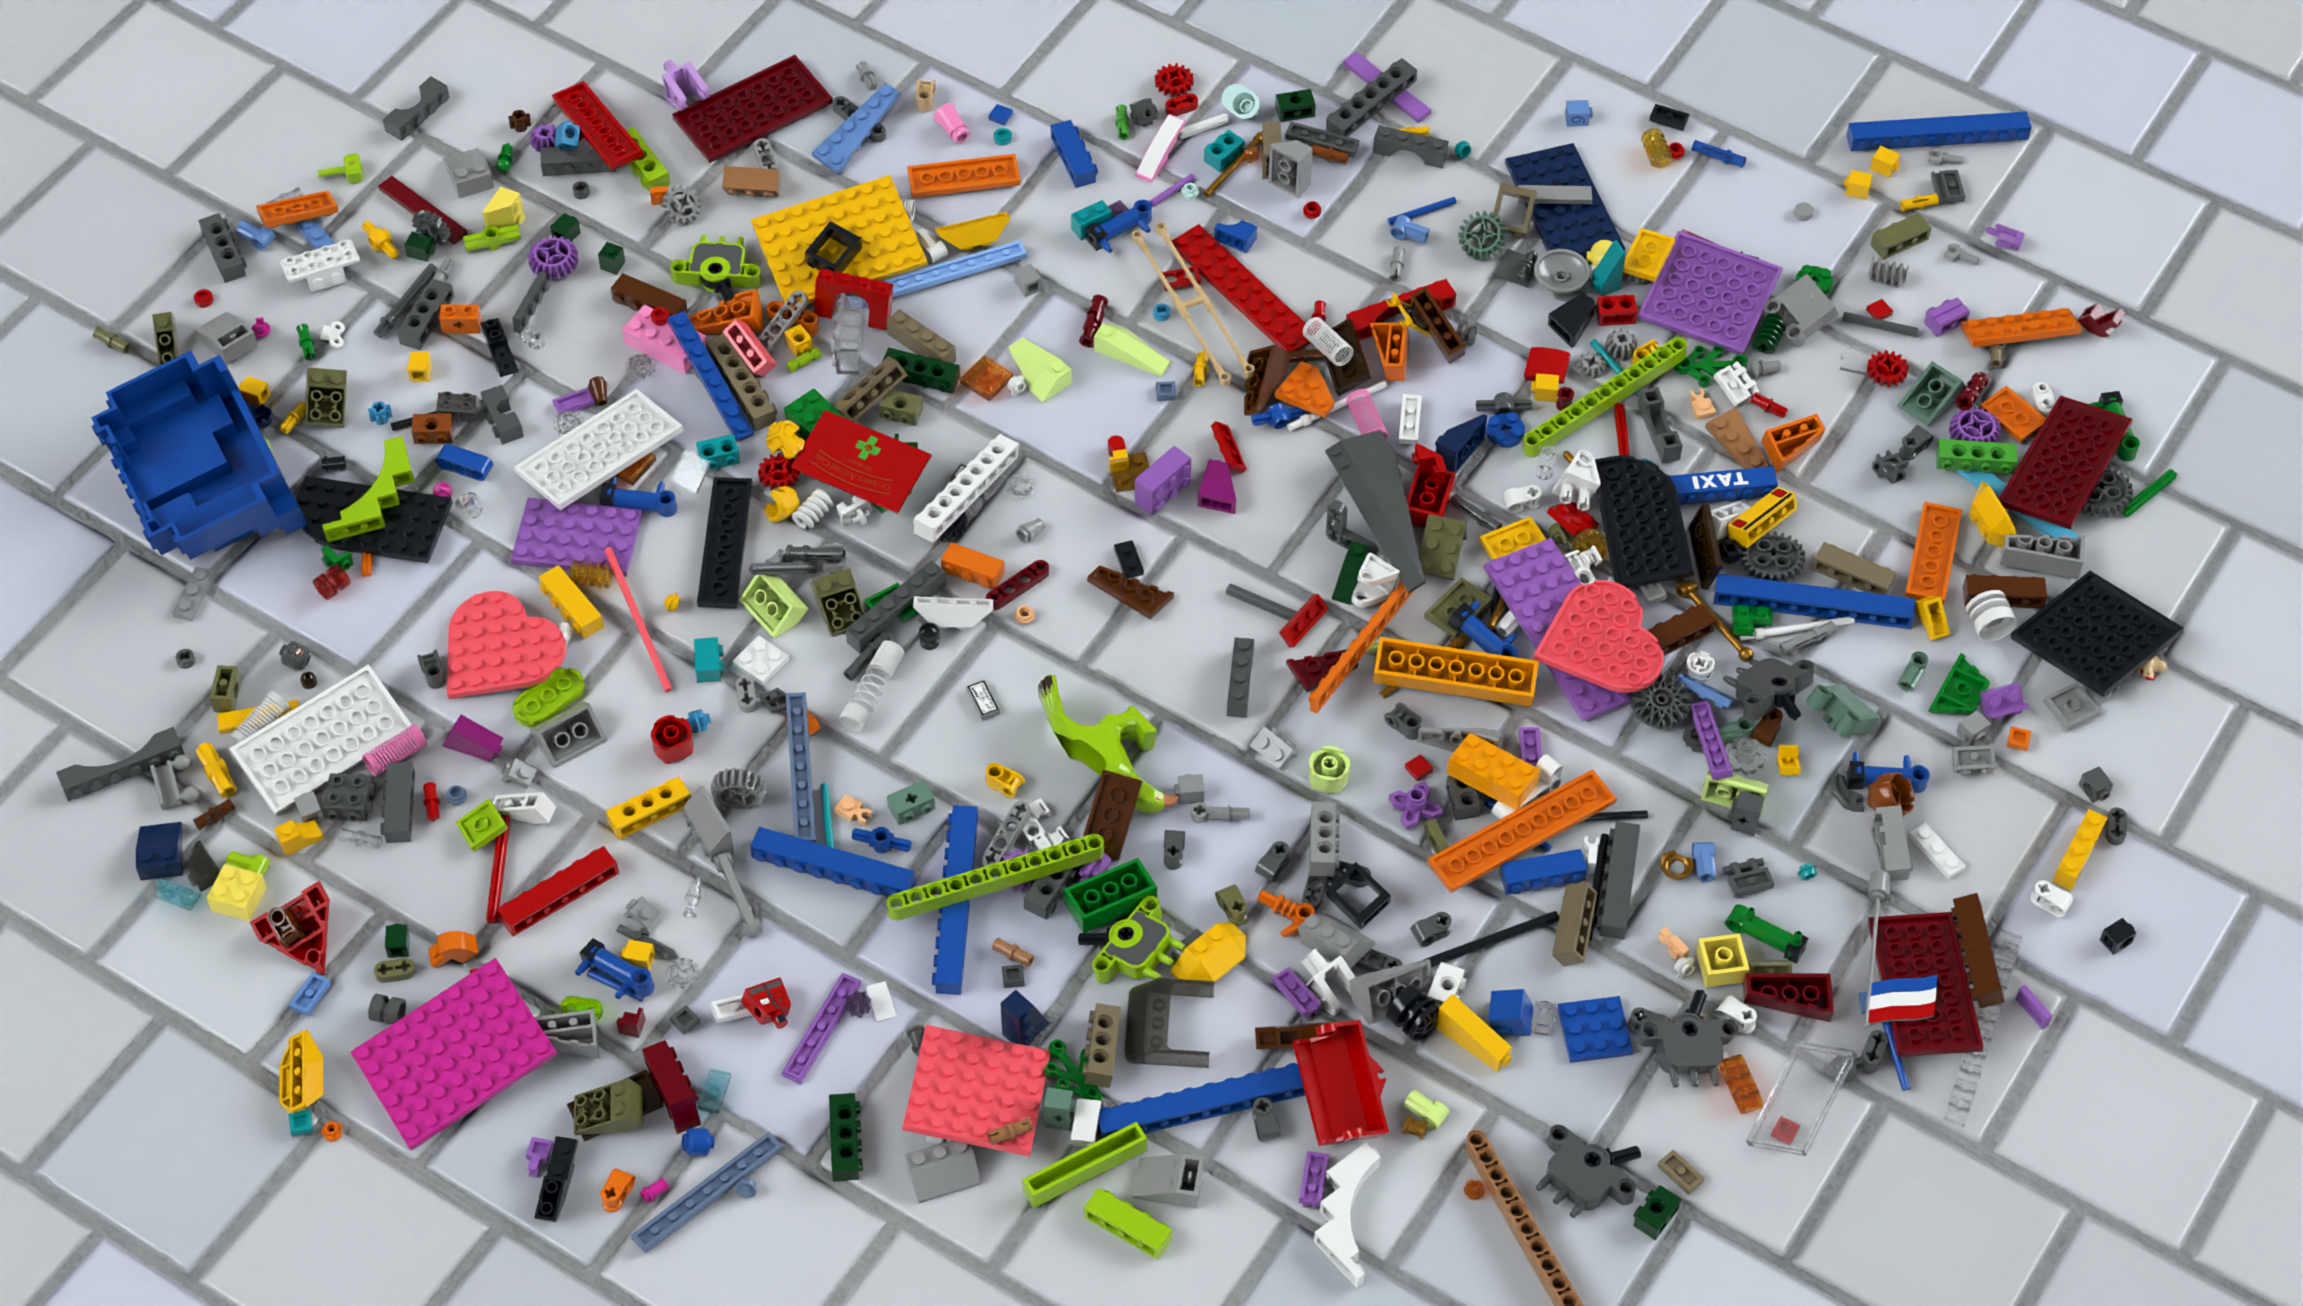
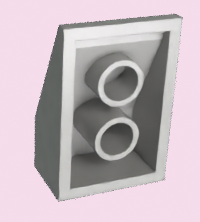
[443,148,494,198]

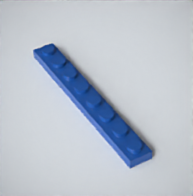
[667,311,754,442]

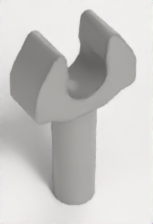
[1928,148,1963,166]
[1944,244,1980,265]

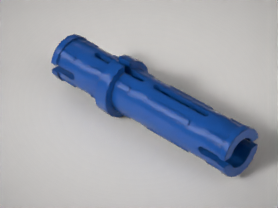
[1691,140,1746,168]

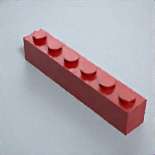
[497,846,619,937]

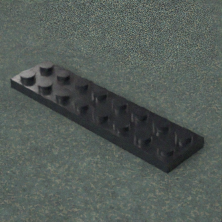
[697,477,753,608]

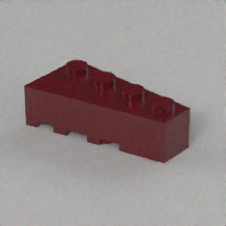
[1742,973,1834,1022]
[642,1040,701,1134]

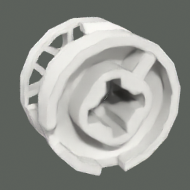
[1685,651,1715,682]

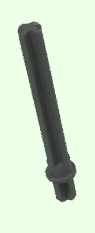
[374,263,437,338]

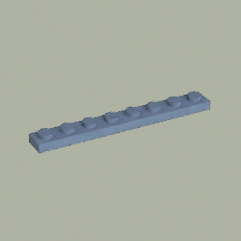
[786,692,816,843]
[631,1132,783,1254]

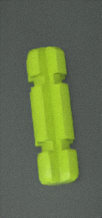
[786,347,821,372]

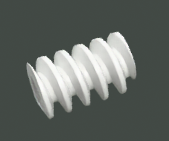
[792,489,834,529]

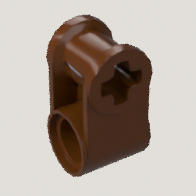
[1751,708,1783,748]
[268,907,306,948]

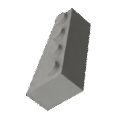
[2000,535,2085,579]

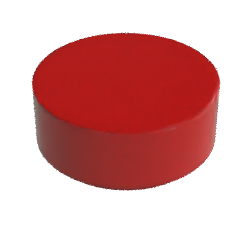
[194,289,214,308]
[651,307,670,326]

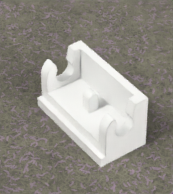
[1071,1098,1101,1147]

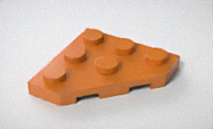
[1274,361,1334,418]

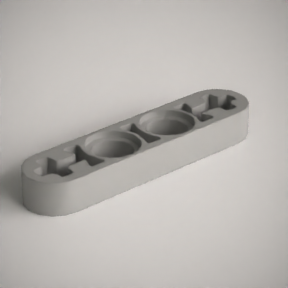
[758,291,809,353]
[981,800,1032,867]

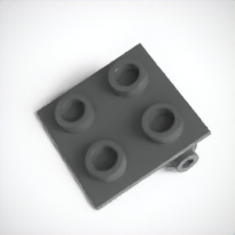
[1493,249,1538,288]
[436,391,477,422]

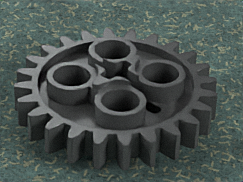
[2083,466,2133,518]
[1741,531,1805,582]

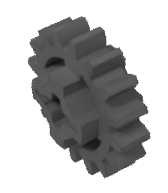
[412,209,451,245]

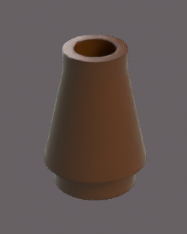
[588,376,607,406]

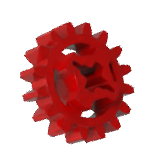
[1155,63,1194,97]
[1866,350,1909,388]
[758,453,800,491]

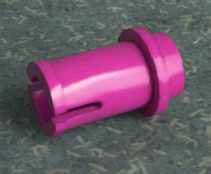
[640,1177,669,1203]

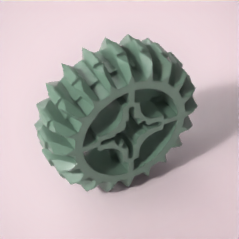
[1458,211,1508,261]

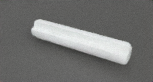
[1179,113,1229,139]

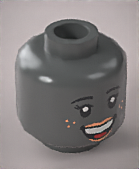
[279,641,311,670]

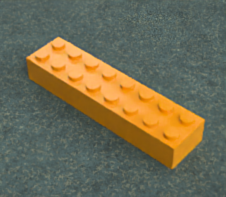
[1373,637,1539,707]

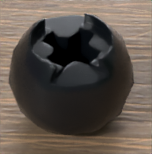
[1719,539,1742,564]

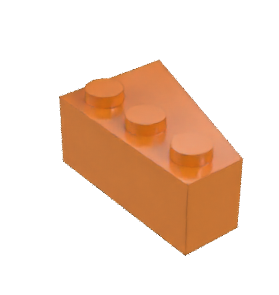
[1370,323,1410,381]
[1761,414,1825,473]

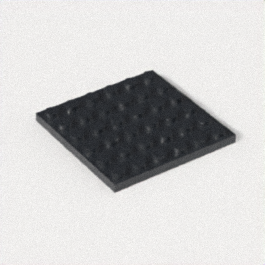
[2011,571,2184,697]

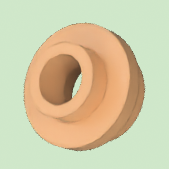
[1015,605,1035,624]

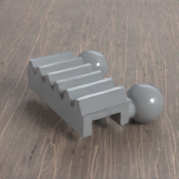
[150,754,199,810]

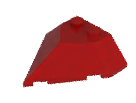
[249,881,330,975]

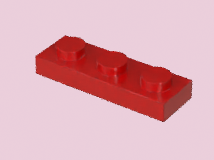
[1211,421,1247,473]
[1279,594,1328,648]

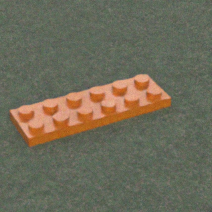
[907,154,1021,198]
[1960,308,2082,348]
[1904,501,1962,605]

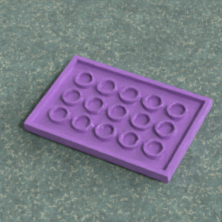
[511,498,643,577]

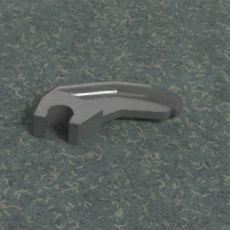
[1830,772,1865,812]

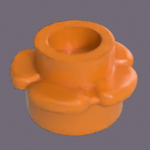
[321,1121,343,1142]

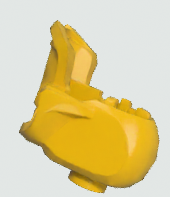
[766,420,805,459]

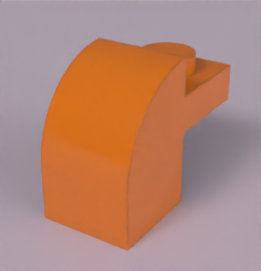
[428,931,478,968]

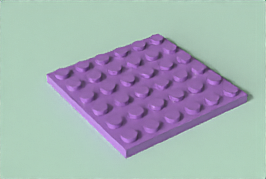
[1637,231,1783,355]

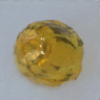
[1572,528,1607,565]

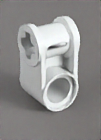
[1503,485,1541,514]
[2030,880,2073,918]
[1715,996,1757,1034]

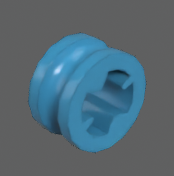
[1153,303,1170,321]

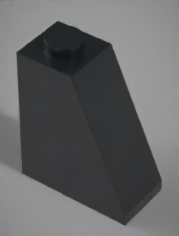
[1548,292,1595,348]

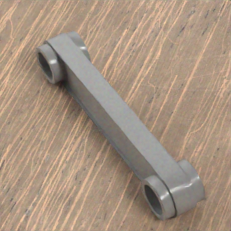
[713,852,763,938]

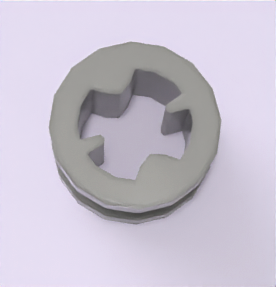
[1190,802,1209,823]

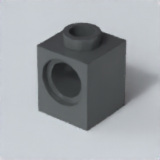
[2079,766,2113,803]

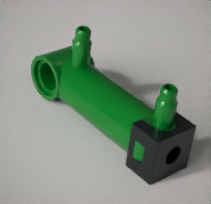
[2089,391,2140,461]
[1725,904,1809,964]

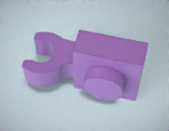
[526,1137,554,1177]

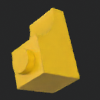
[1915,596,1950,640]
[274,819,324,856]

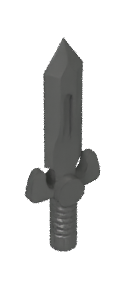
[616,924,679,959]

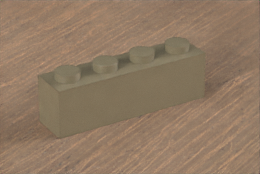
[886,309,956,363]
[1812,542,1897,595]
[1552,881,1598,967]

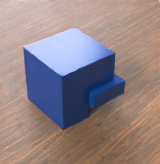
[1488,989,1534,1037]

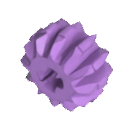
[530,123,556,152]

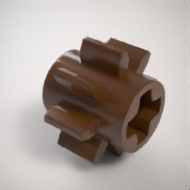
[508,110,531,132]

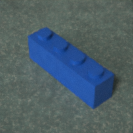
[1050,120,1098,188]
[1499,849,1588,895]

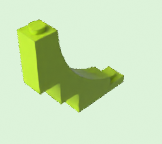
[322,436,415,542]

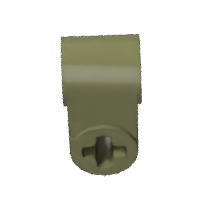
[1215,884,1247,926]

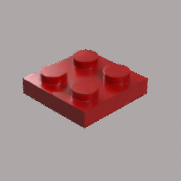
[1547,501,1599,536]

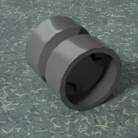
[368,993,406,1025]

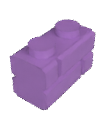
[1924,297,1970,337]

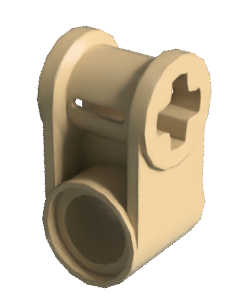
[916,79,936,112]

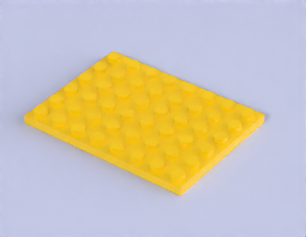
[751,175,928,305]

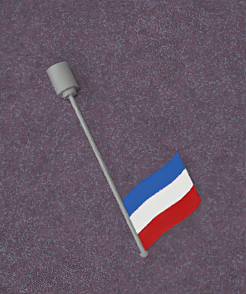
[1862,870,1937,1029]

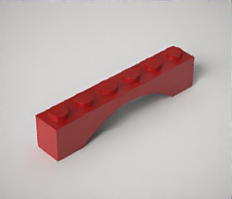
[1346,279,1457,341]

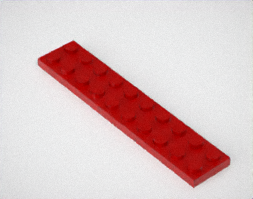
[1172,224,1316,352]

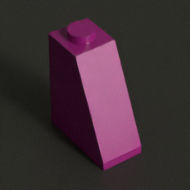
[1198,459,1236,514]
[442,714,503,762]

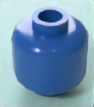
[681,1128,714,1156]

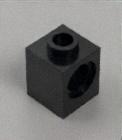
[2100,918,2137,955]

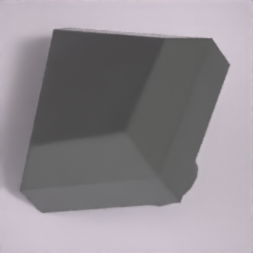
[760,688,787,713]

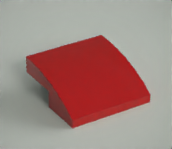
[1524,347,1571,384]

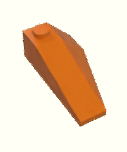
[688,289,764,335]

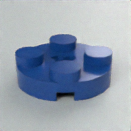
[1486,412,1525,448]

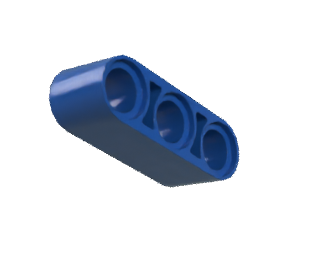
[435,444,494,481]

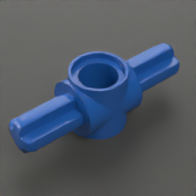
[1251,403,1305,429]
[852,827,912,853]

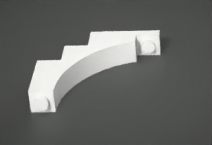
[1314,1143,1380,1288]

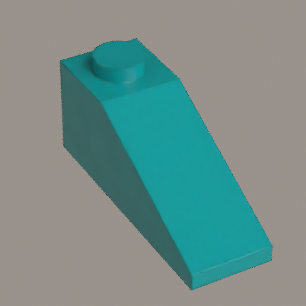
[1591,240,1626,296]

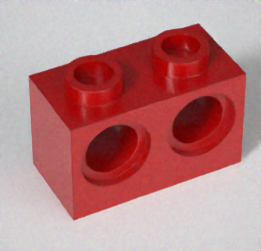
[1596,295,1638,326]

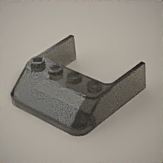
[1124,978,1214,1068]

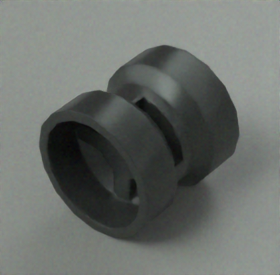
[919,623,940,650]

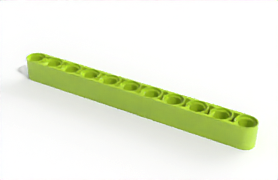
[1523,337,1687,457]
[887,834,1104,921]

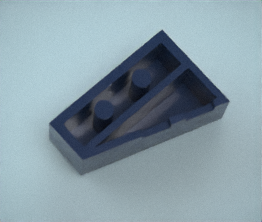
[1000,990,1050,1046]

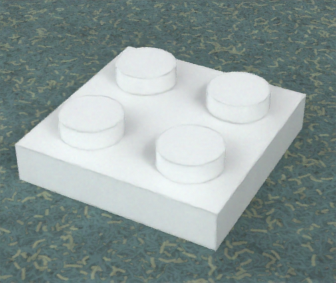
[732,636,789,686]

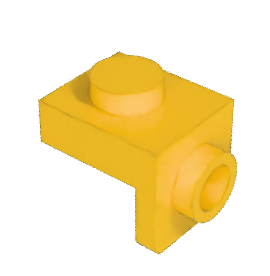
[1777,745,1801,776]

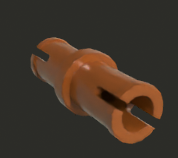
[1312,144,1349,165]

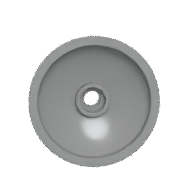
[1534,249,1590,294]

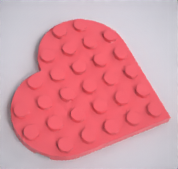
[1533,580,1664,693]
[447,591,567,699]

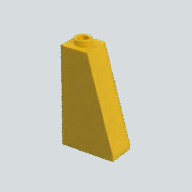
[1436,994,1512,1072]

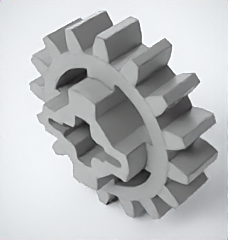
[661,185,702,225]

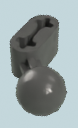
[1830,1030,1888,1083]

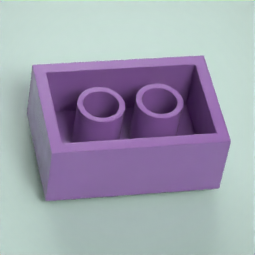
[1135,446,1191,515]

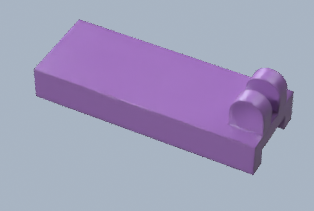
[1519,727,1542,767]
[1272,967,1322,1020]
[1299,1151,1329,1209]

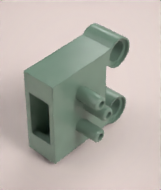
[1806,684,1880,738]

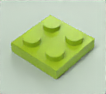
[455,799,509,852]

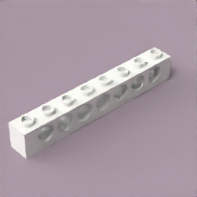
[913,434,1019,543]

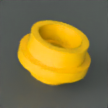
[664,593,681,612]

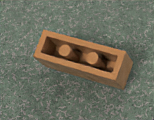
[722,166,781,197]

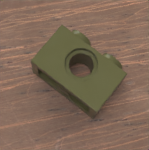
[879,390,923,426]
[209,665,242,712]

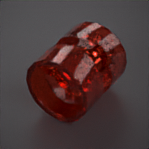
[313,564,351,600]

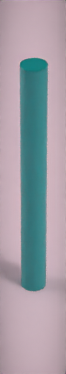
[1590,339,1640,394]
[820,783,835,848]

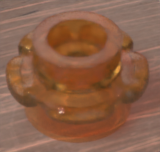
[1464,1179,1485,1200]

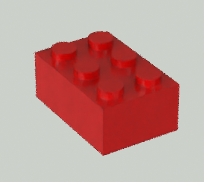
[1407,468,1456,528]

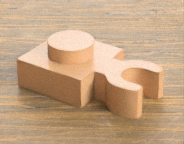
[1689,388,1716,420]
[834,794,873,826]
[1658,927,1690,961]

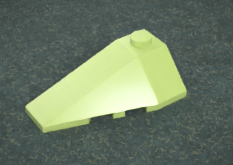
[1094,323,1170,377]
[1008,337,1072,403]

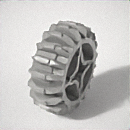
[711,767,766,809]

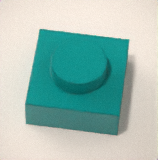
[288,1110,314,1137]

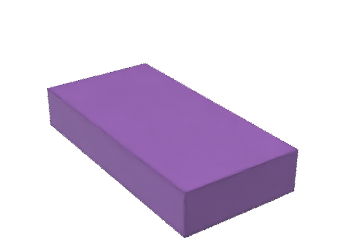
[553,388,595,417]
[2016,985,2053,1029]

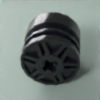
[1386,984,1440,1041]

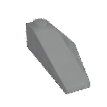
[1417,728,1503,752]
[1349,959,1433,1025]

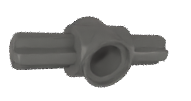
[1476,392,1532,415]

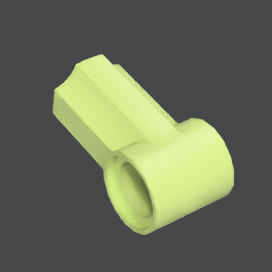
[1404,1090,1450,1130]

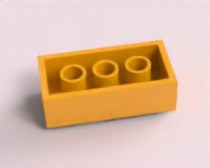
[1447,733,1540,810]

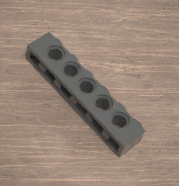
[1326,58,1417,137]

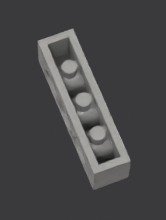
[1309,801,1340,877]

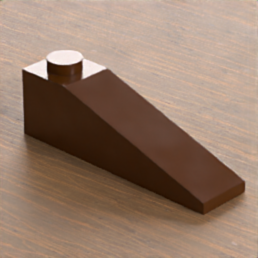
[1244,345,1291,416]

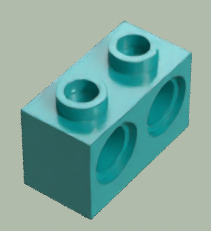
[1204,129,1245,172]
[696,434,740,471]

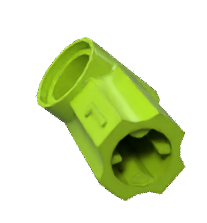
[225,851,271,877]

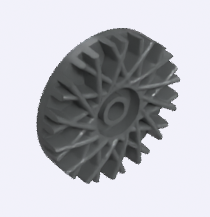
[1631,672,1692,729]

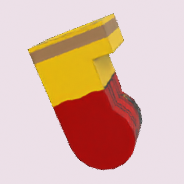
[1108,435,1130,474]

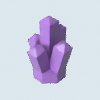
[1986,223,2025,251]
[1079,853,1111,882]

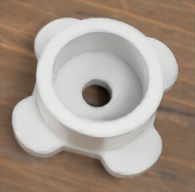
[1008,375,1026,397]
[1674,957,1695,979]

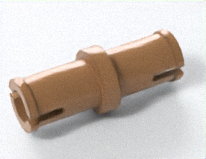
[992,938,1034,967]
[987,1118,1033,1145]

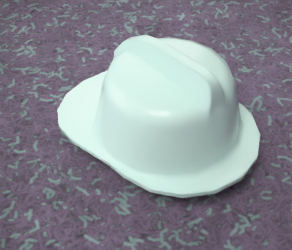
[1222,84,1260,119]

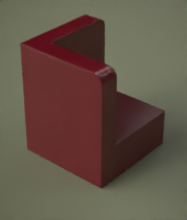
[616,1007,646,1038]

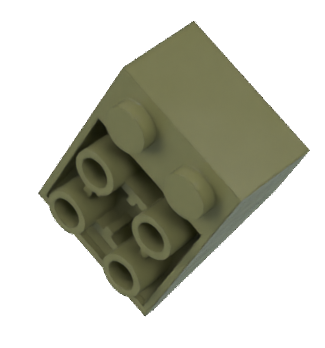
[305,367,347,427]
[811,569,865,636]
[574,1078,643,1135]

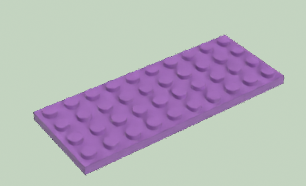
[1483,538,1632,722]

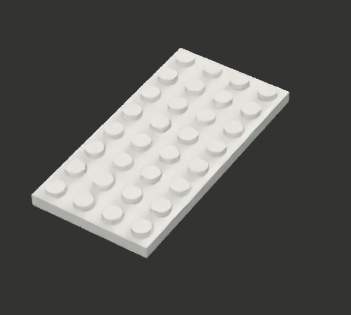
[514,389,684,510]
[229,664,412,815]

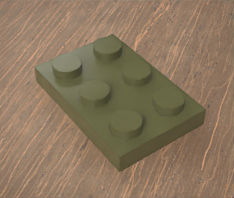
[1419,514,1467,580]
[1424,577,1493,638]

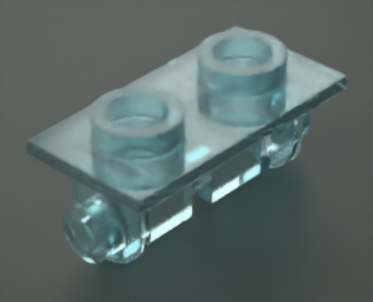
[154,879,201,911]

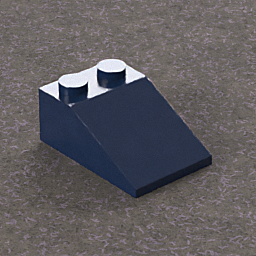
[1435,414,1487,473]
[136,822,183,881]

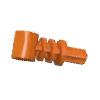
[1257,890,1314,937]

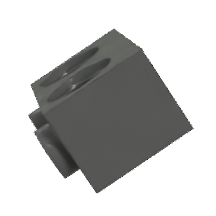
[1446,775,1483,821]

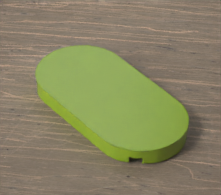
[513,668,585,727]

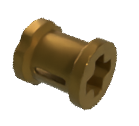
[1402,1115,1429,1140]

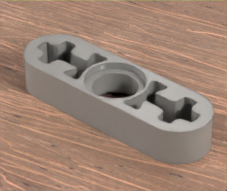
[754,138,779,170]

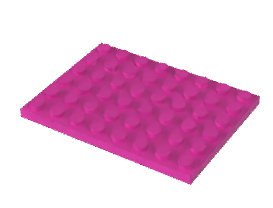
[350,957,558,1151]

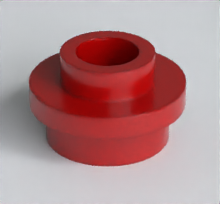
[1666,142,1685,159]
[1303,201,1321,218]

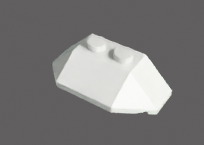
[913,596,993,630]

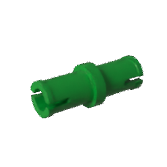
[296,324,316,360]

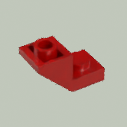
[1412,444,1447,484]

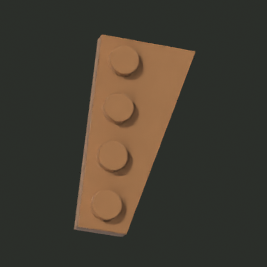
[1705,407,1769,469]

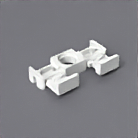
[1564,546,1614,585]
[1017,798,1070,850]

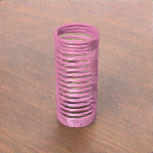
[1346,389,1388,439]
[362,724,428,777]

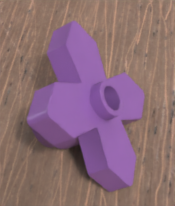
[1389,781,1443,830]

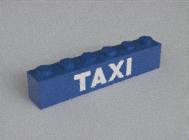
[1669,466,1778,505]

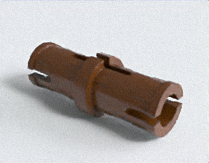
[1286,348,1324,363]
[193,798,236,831]

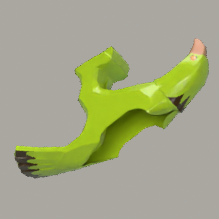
[1038,675,1179,814]

